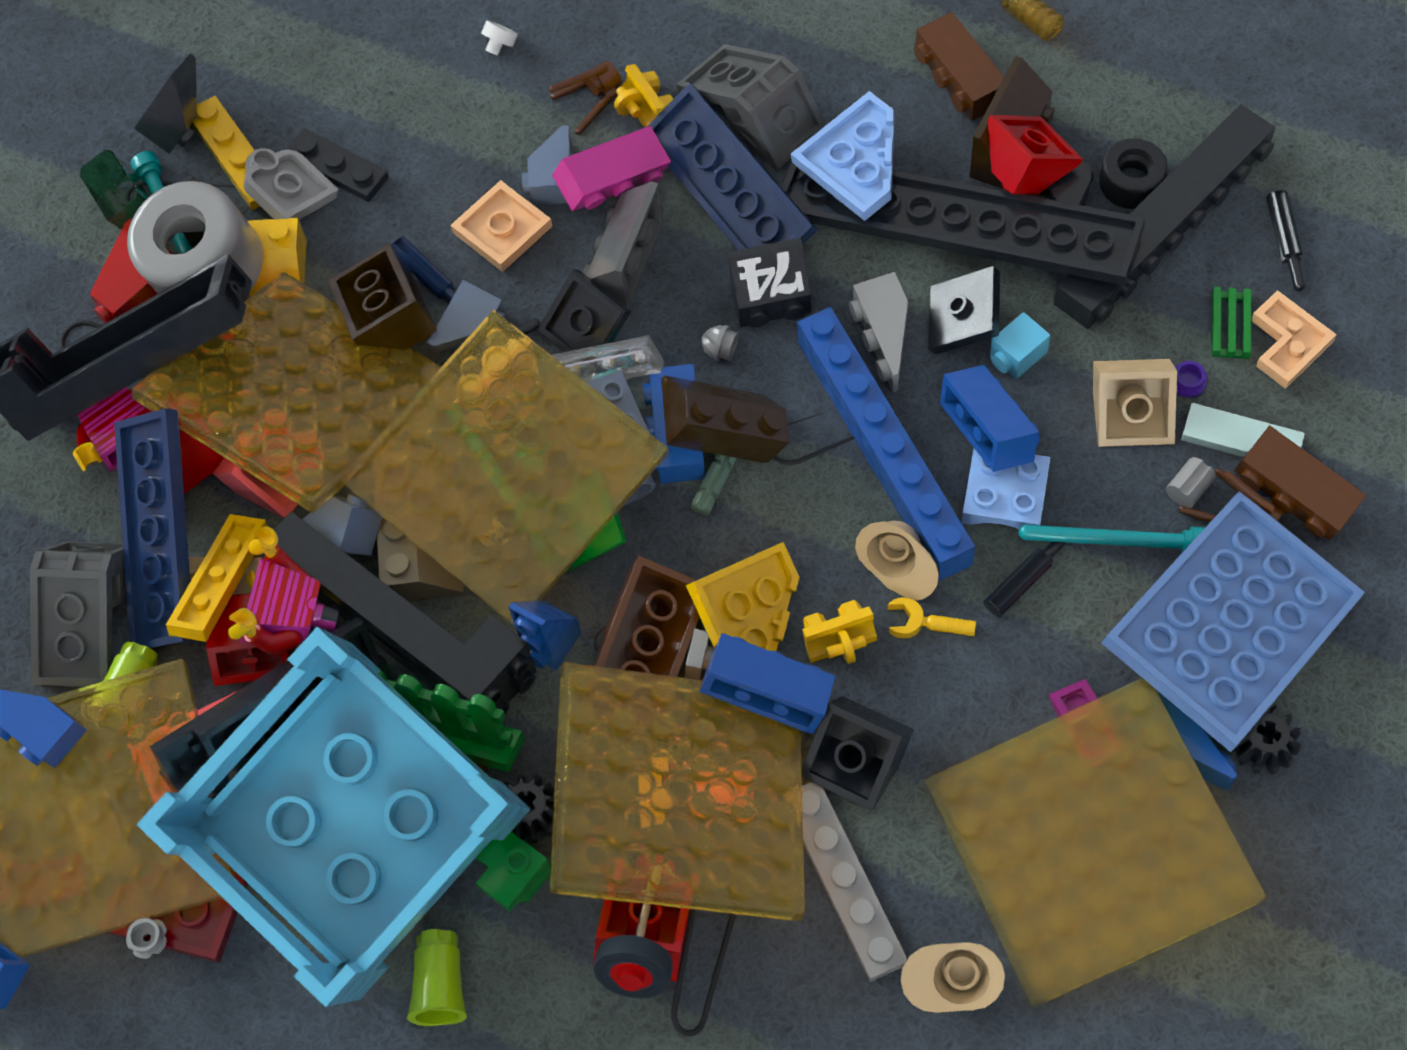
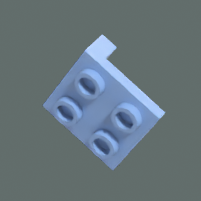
[961,449,1051,529]

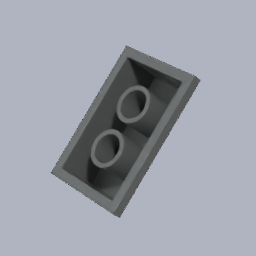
[583,182,664,308]

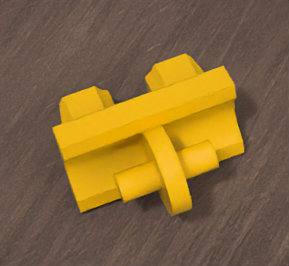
[614,64,673,128]
[802,600,877,665]

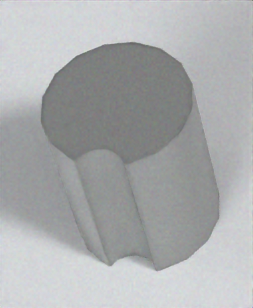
[1165,457,1216,508]

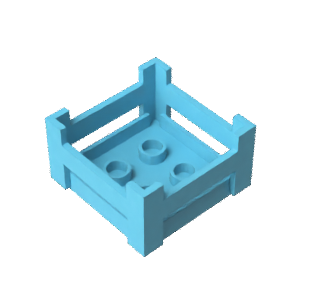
[136,627,531,1007]

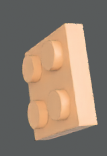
[451,180,553,272]

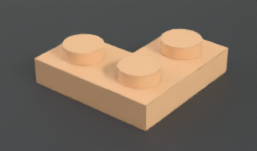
[1251,290,1337,389]

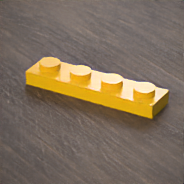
[191,96,261,211]
[166,514,267,642]

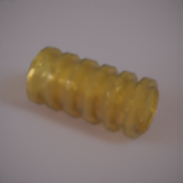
[1002,0,1064,42]

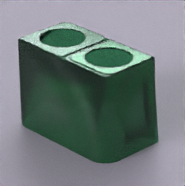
[80,150,149,230]

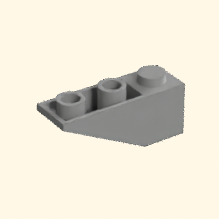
[849,272,908,392]

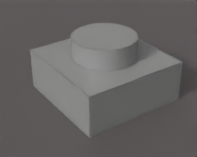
[684,628,714,681]

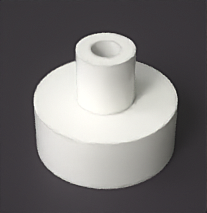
[481,20,518,55]

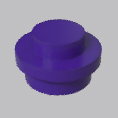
[1175,361,1208,398]

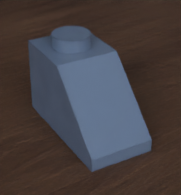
[522,125,572,206]
[427,280,506,354]
[302,493,384,556]

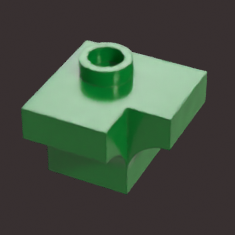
[475,832,553,912]

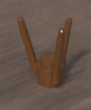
[549,61,622,135]
[1179,468,1284,522]

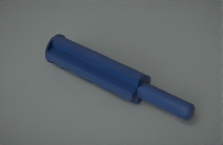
[392,236,456,302]

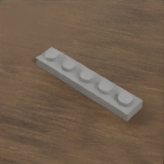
[781,782,907,982]

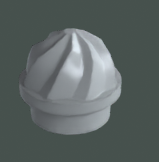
[702,325,739,361]

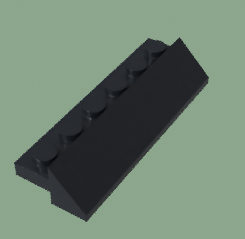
[149,617,394,800]

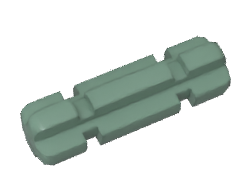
[691,454,737,516]

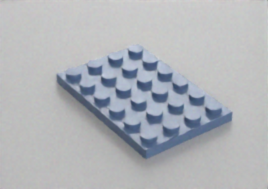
[1101,491,1365,752]

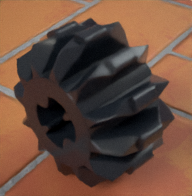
[1232,705,1301,775]
[504,774,563,844]

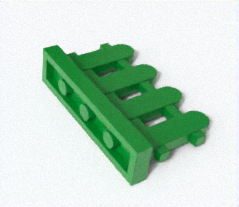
[378,671,525,772]

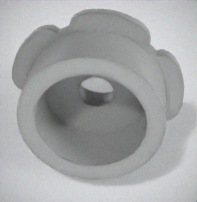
[126,917,167,959]

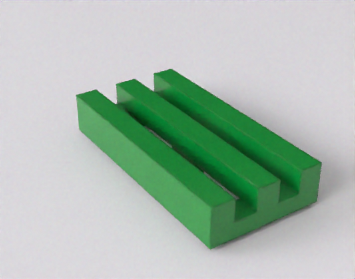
[1211,287,1251,359]

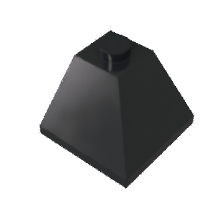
[134,53,197,154]

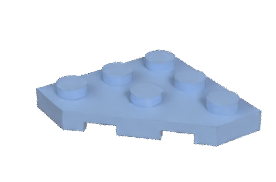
[791,91,895,221]

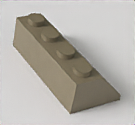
[372,444,464,602]

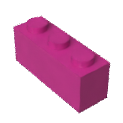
[552,126,671,212]

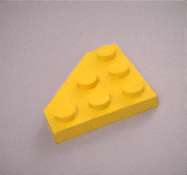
[686,542,800,651]

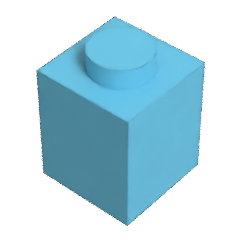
[990,312,1051,379]

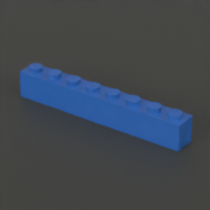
[797,307,975,581]

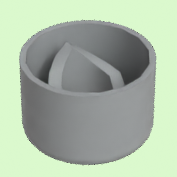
[127,181,263,294]

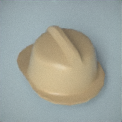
[855,520,939,600]
[900,942,1005,1013]

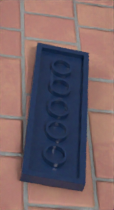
[647,83,818,250]
[114,408,195,649]

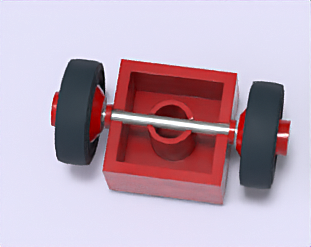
[593,829,694,998]

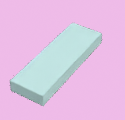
[1181,403,1305,457]

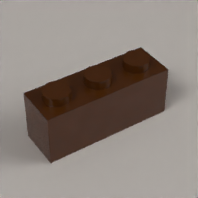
[914,12,1004,121]
[1234,425,1367,540]

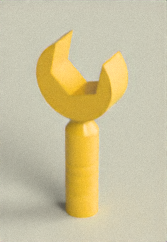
[887,597,976,638]

